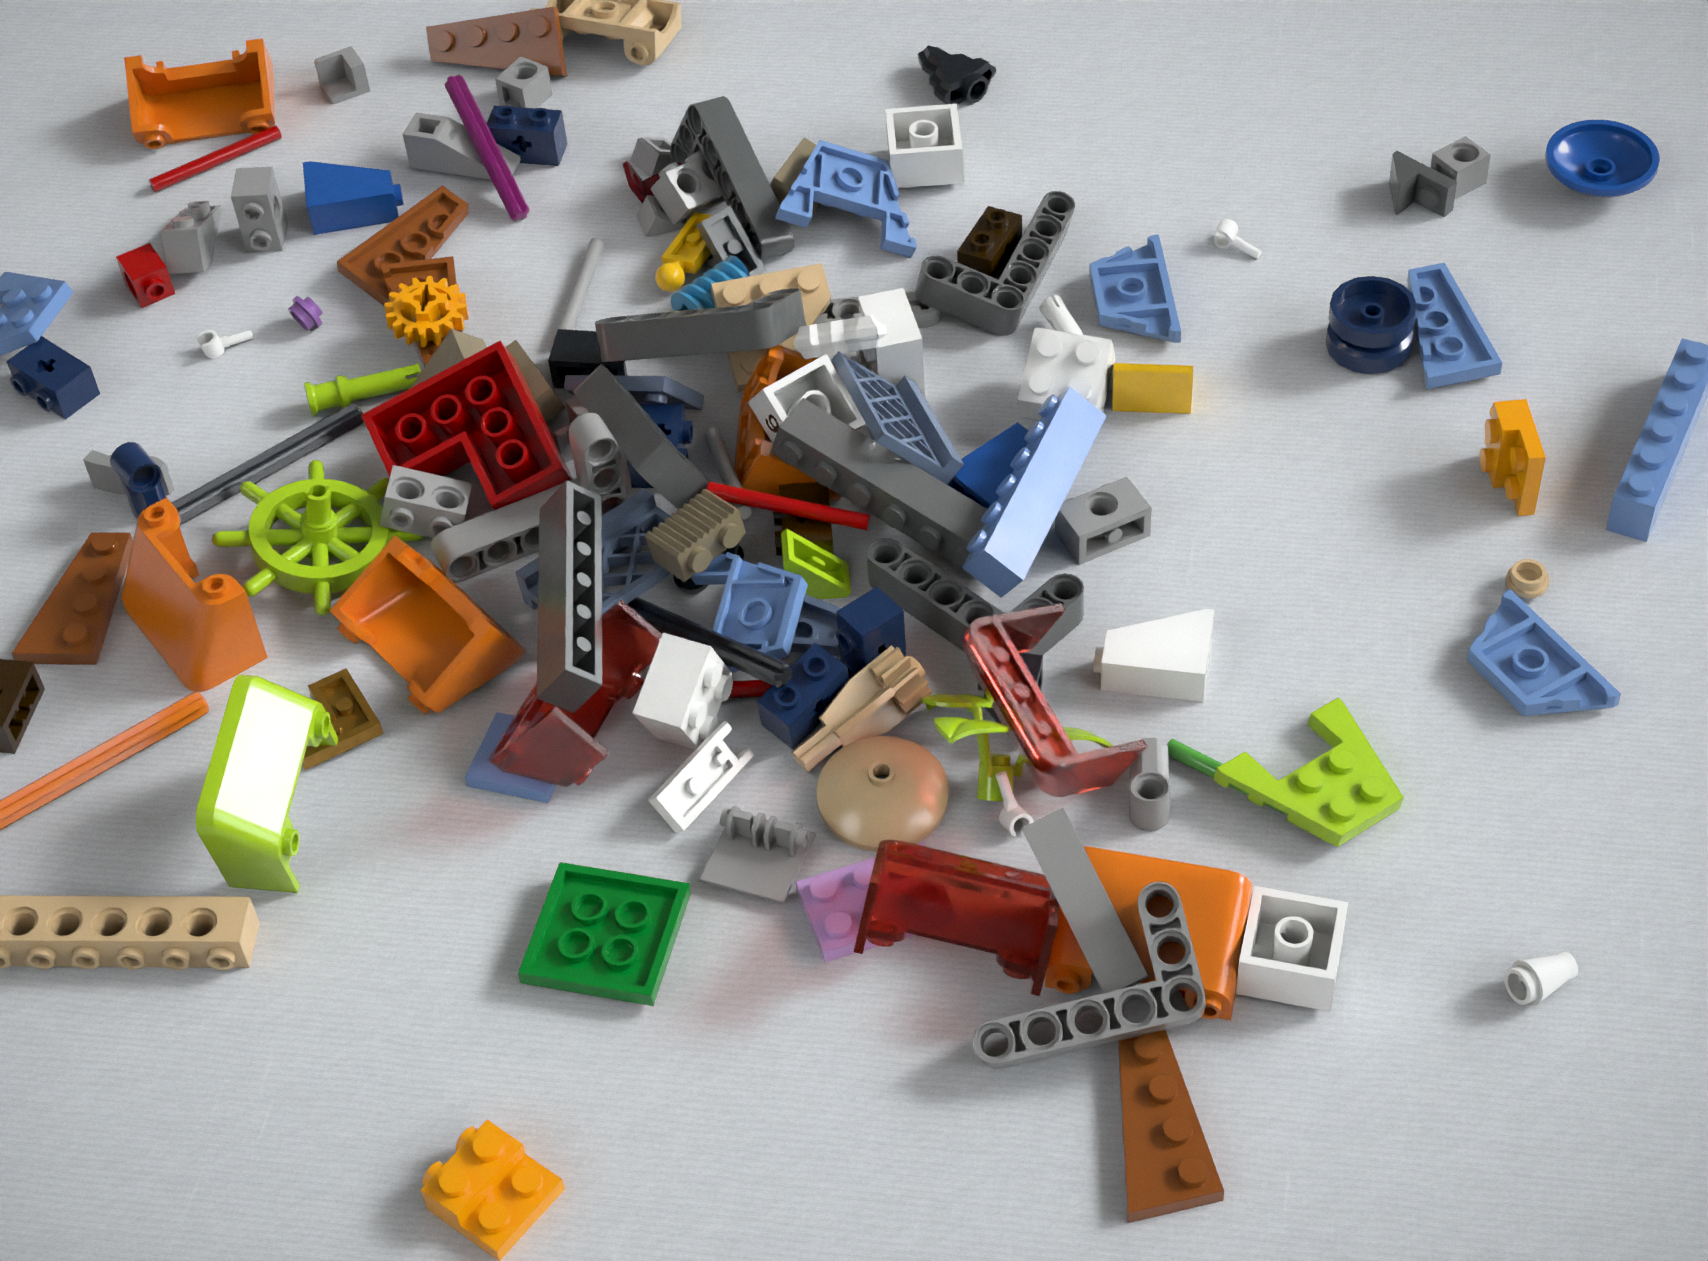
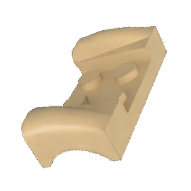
[530,0,682,65]

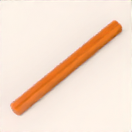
[0,691,209,830]

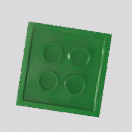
[518,862,691,1006]

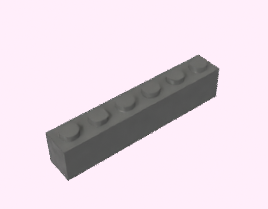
[770,398,987,573]
[537,480,602,713]

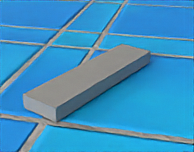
[1021,808,1149,993]

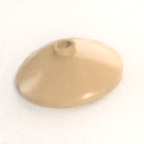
[816,736,949,852]

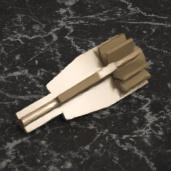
[791,645,932,772]

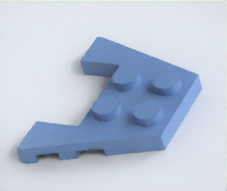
[775,140,917,258]
[0,272,74,356]
[690,552,808,673]

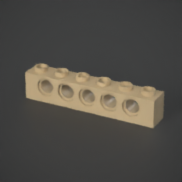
[0,895,260,970]

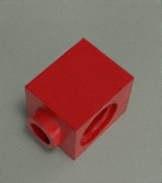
[116,243,175,308]

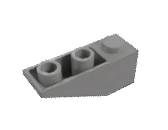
[402,112,521,180]
[161,201,222,274]

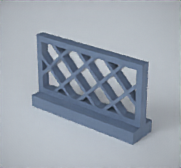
[831,351,964,484]
[515,489,671,620]

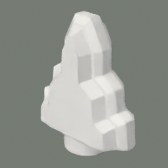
[794,315,887,359]

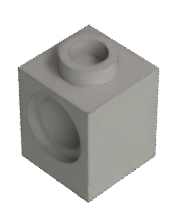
[495,56,552,108]
[1430,136,1491,199]

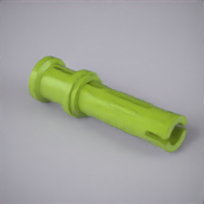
[304,363,421,417]

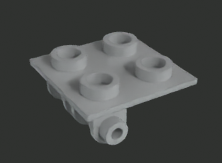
[699,806,816,905]

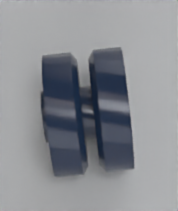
[1326,276,1417,374]

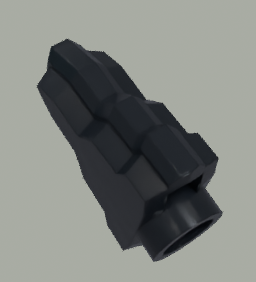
[918,45,996,105]

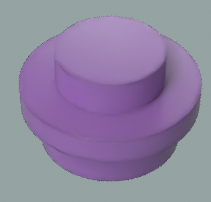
[288,296,323,331]

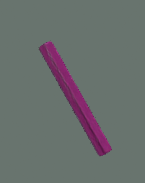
[444,75,530,221]

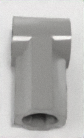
[1129,738,1171,831]

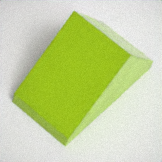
[781,528,851,600]

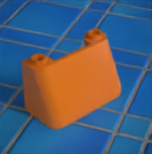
[124,38,275,149]
[734,345,842,501]
[121,497,268,692]
[329,536,526,714]
[1045,846,1252,1021]

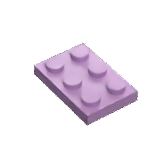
[796,843,955,962]

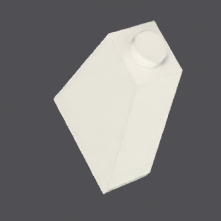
[1094,609,1215,702]

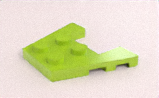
[1213,697,1404,848]

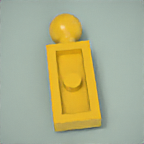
[655,212,712,292]

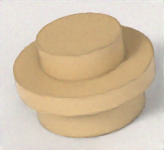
[1506,559,1549,598]

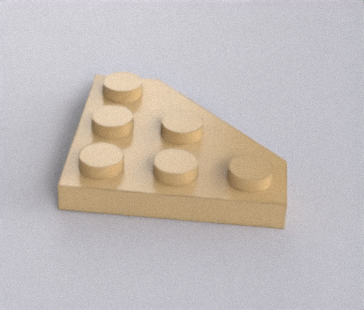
[711,263,831,392]

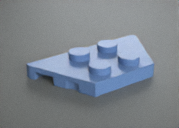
[1089,234,1181,343]
[1467,589,1621,716]

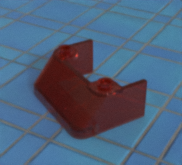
[489,600,662,787]
[962,603,1148,797]
[853,839,1059,996]

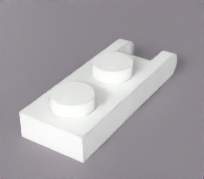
[648,721,754,833]

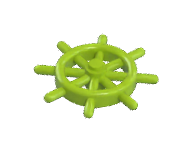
[211,460,424,616]

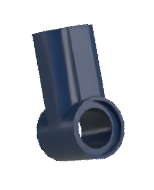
[110,442,166,519]

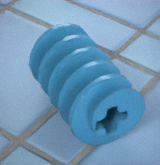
[670,255,750,311]

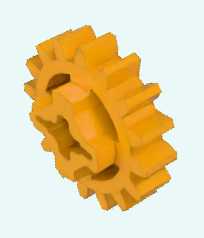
[384,276,469,347]

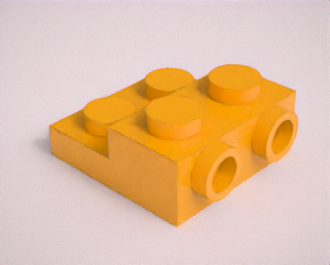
[1480,399,1546,516]
[420,1120,565,1261]

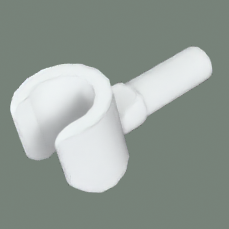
[1214,219,1262,259]
[197,330,253,359]
[996,771,1033,837]

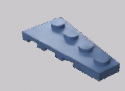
[1407,262,1502,390]

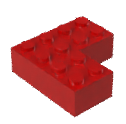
[361,340,573,510]

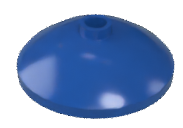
[1545,120,1660,197]

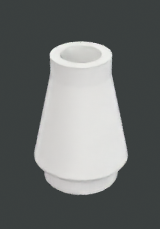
[1504,951,1578,1006]

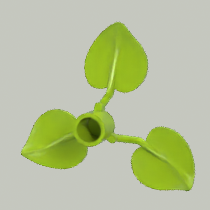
[921,694,1112,802]

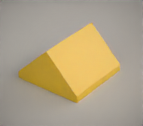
[1112,363,1193,414]

